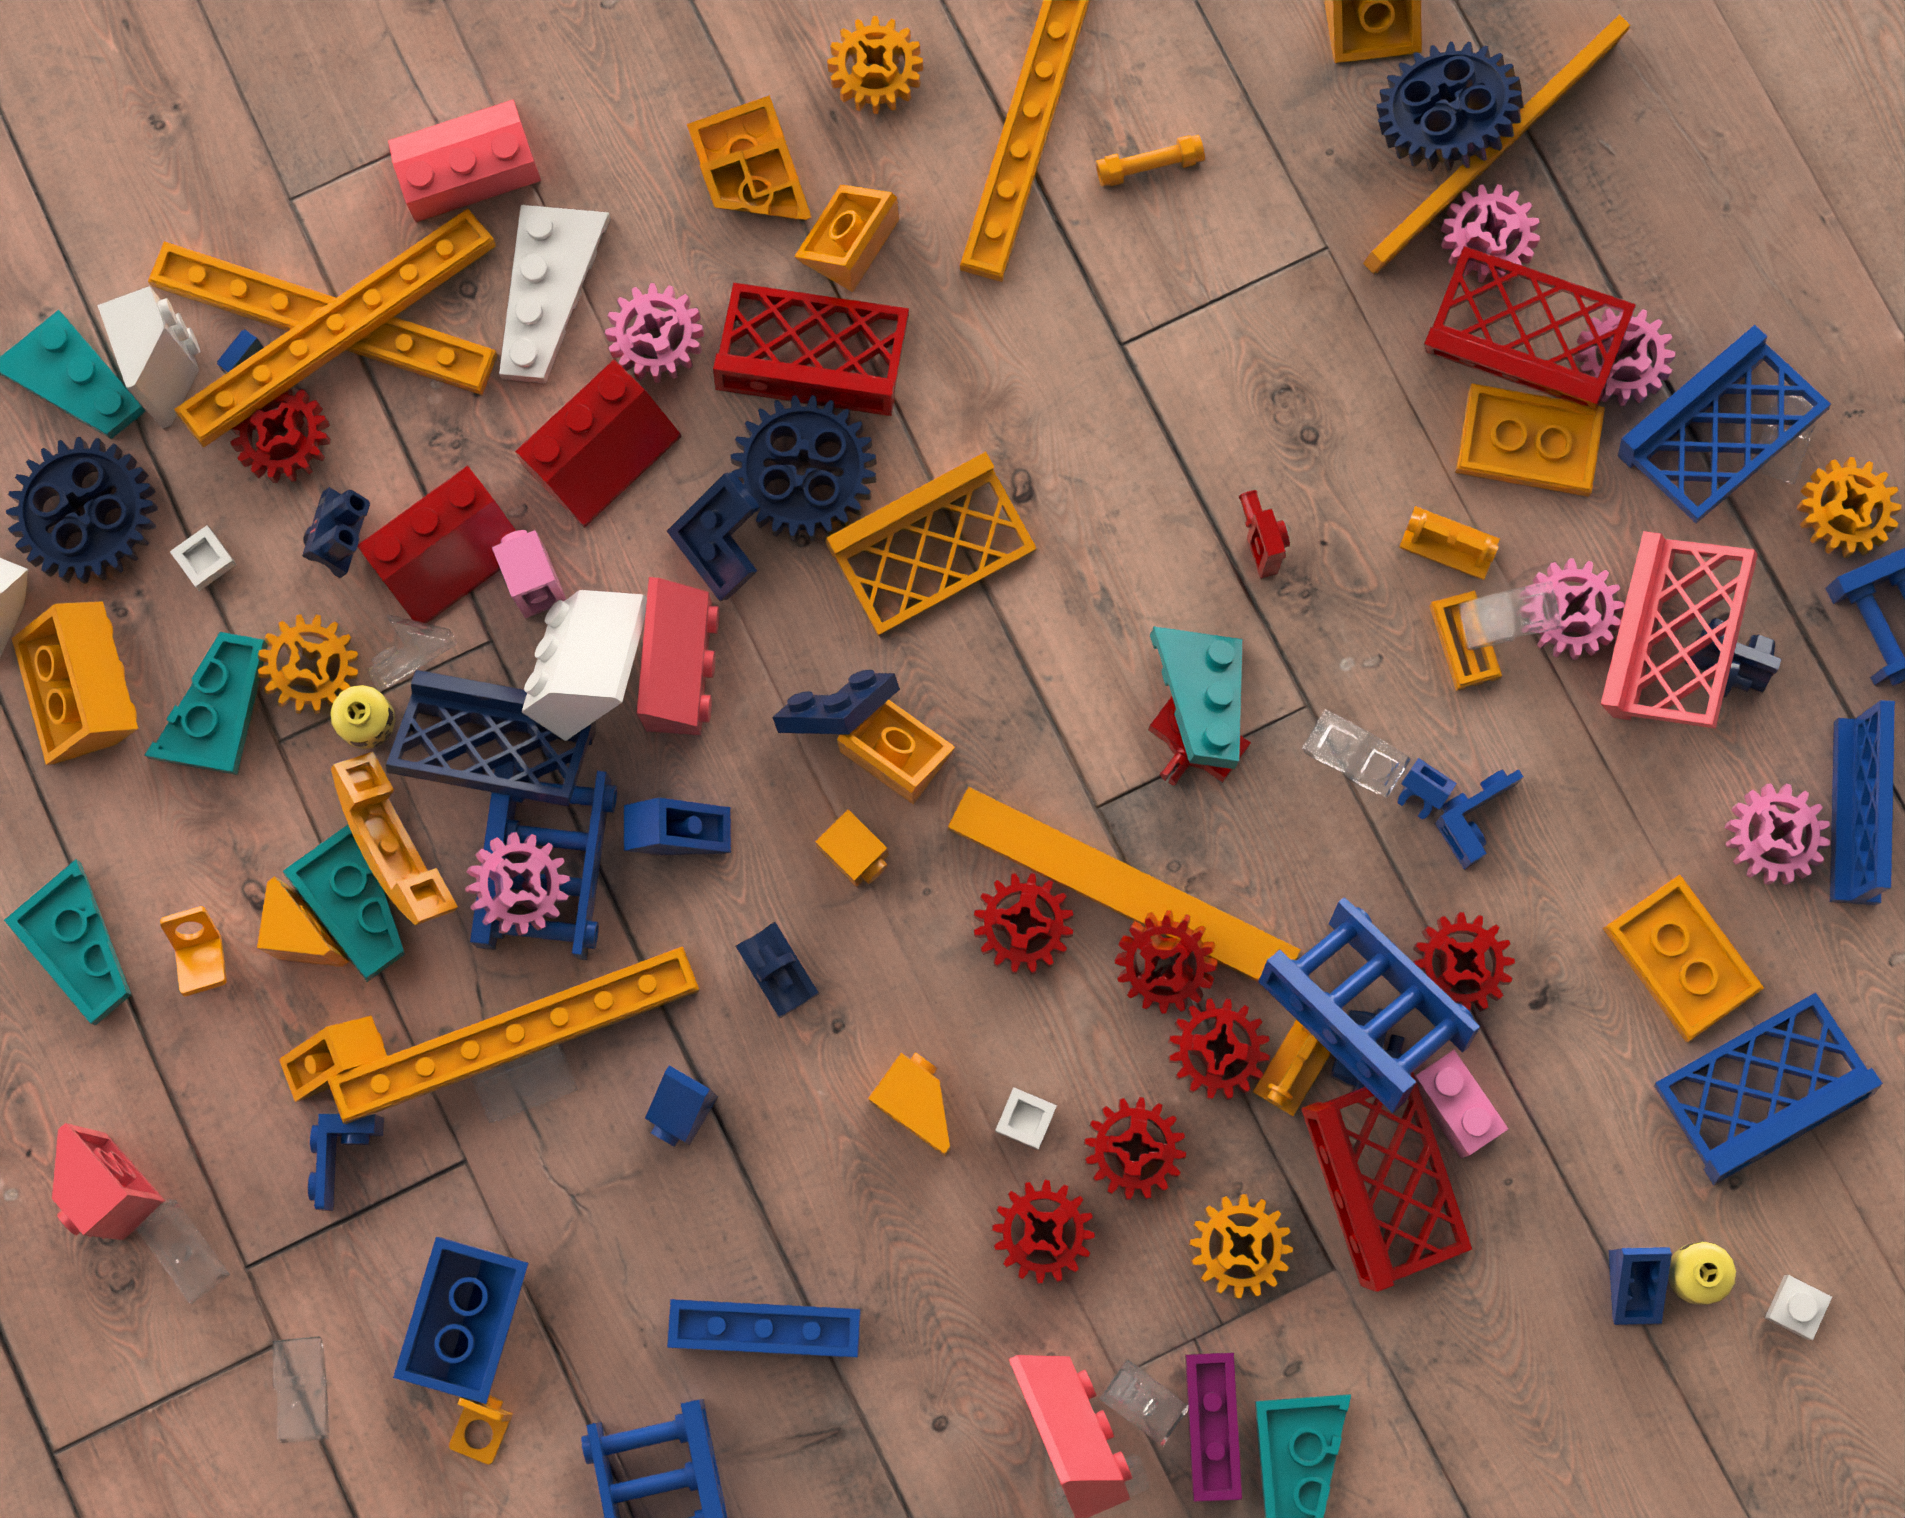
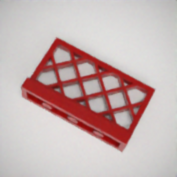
[1424,246,1636,411]
[713,282,909,416]
[1301,1072,1473,1292]

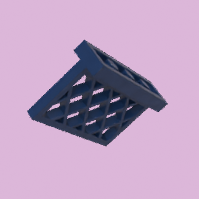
[386,670,596,806]

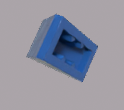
[1608,1247,1672,1325]

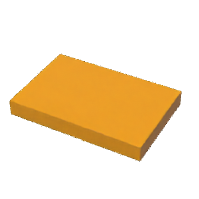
[1455,383,1605,497]
[1602,874,1764,1042]

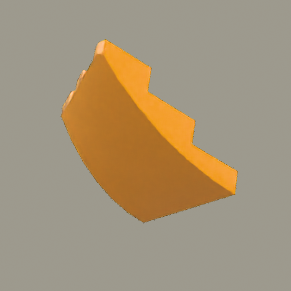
[687,95,812,220]

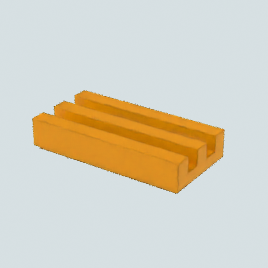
[1429,590,1502,691]

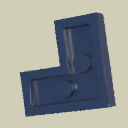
[667,472,760,601]
[772,670,900,734]

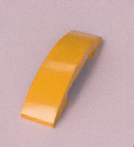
[331,752,458,925]

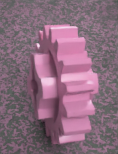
[1441,184,1540,283]
[605,283,704,383]
[1573,308,1675,406]
[1521,558,1625,660]
[1725,784,1830,885]
[465,832,570,936]

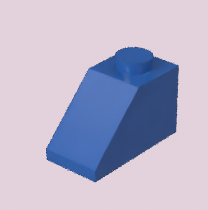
[624,798,731,855]
[645,1065,718,1147]

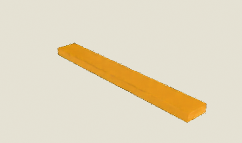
[960,0,1090,282]
[1363,14,1630,274]
[174,208,496,448]
[148,241,498,395]
[948,786,1301,983]
[327,946,699,1125]

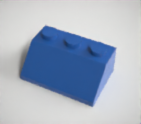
[393,1237,529,1404]

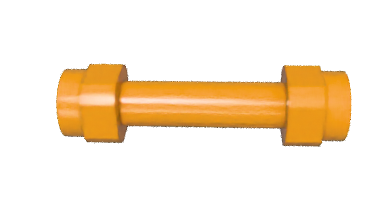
[1095,135,1205,187]

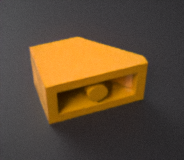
[279,1015,387,1102]
[868,1053,951,1157]

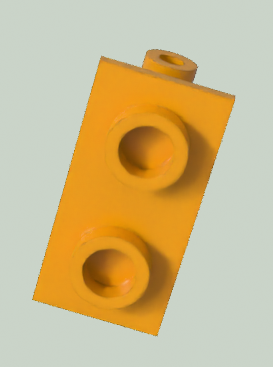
[1399,506,1500,580]
[1253,1019,1331,1117]

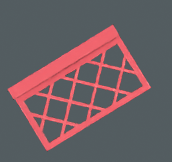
[1601,531,1758,729]

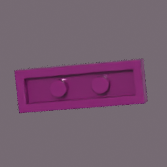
[1185,1353,1242,1502]

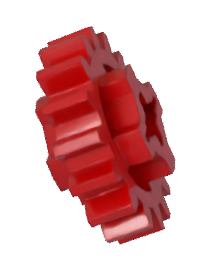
[230,388,331,483]
[974,873,1073,975]
[1115,910,1218,1014]
[1413,912,1515,1012]
[1168,998,1270,1100]
[1084,1097,1186,1201]
[992,1180,1095,1284]

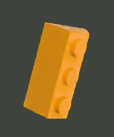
[12,601,138,765]

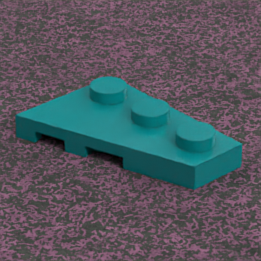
[0,310,146,439]
[1150,626,1243,769]
[144,632,268,775]
[283,824,405,982]
[4,859,132,1025]
[1255,1394,1352,1518]

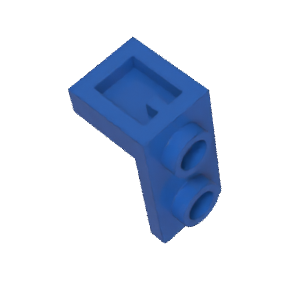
[1435,769,1524,870]
[308,1114,384,1211]

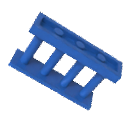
[1825,548,1905,686]
[470,761,617,960]
[1258,897,1480,1113]
[581,1399,728,1518]

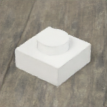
[170,525,237,591]
[995,1087,1057,1150]
[1765,1275,1832,1340]

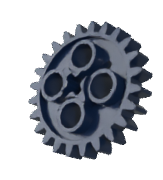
[1376,41,1524,171]
[730,395,877,541]
[6,437,158,584]

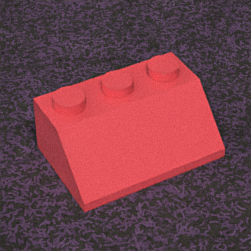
[388,99,541,222]
[636,577,719,735]
[52,1123,166,1240]
[1009,1355,1133,1518]

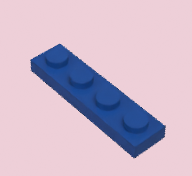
[667,1299,861,1357]

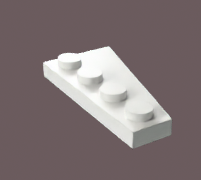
[499,205,611,383]

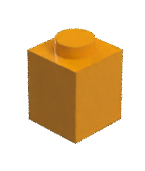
[815,810,889,887]

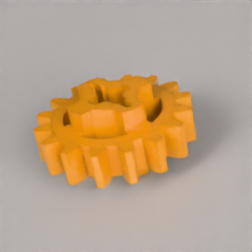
[827,16,923,114]
[1797,457,1902,558]
[258,614,358,714]
[1189,1194,1293,1299]

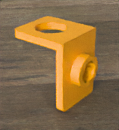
[160,906,227,997]
[449,1395,513,1465]

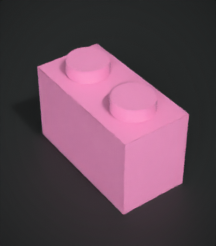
[492,530,566,618]
[1415,1050,1509,1159]

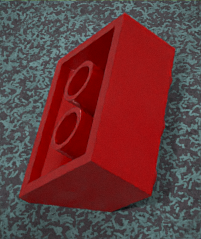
[515,359,682,528]
[357,465,516,629]

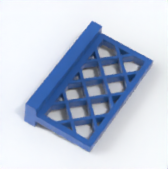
[1618,325,1831,524]
[1830,700,1895,905]
[1654,993,1883,1185]

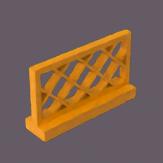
[825,451,1037,636]

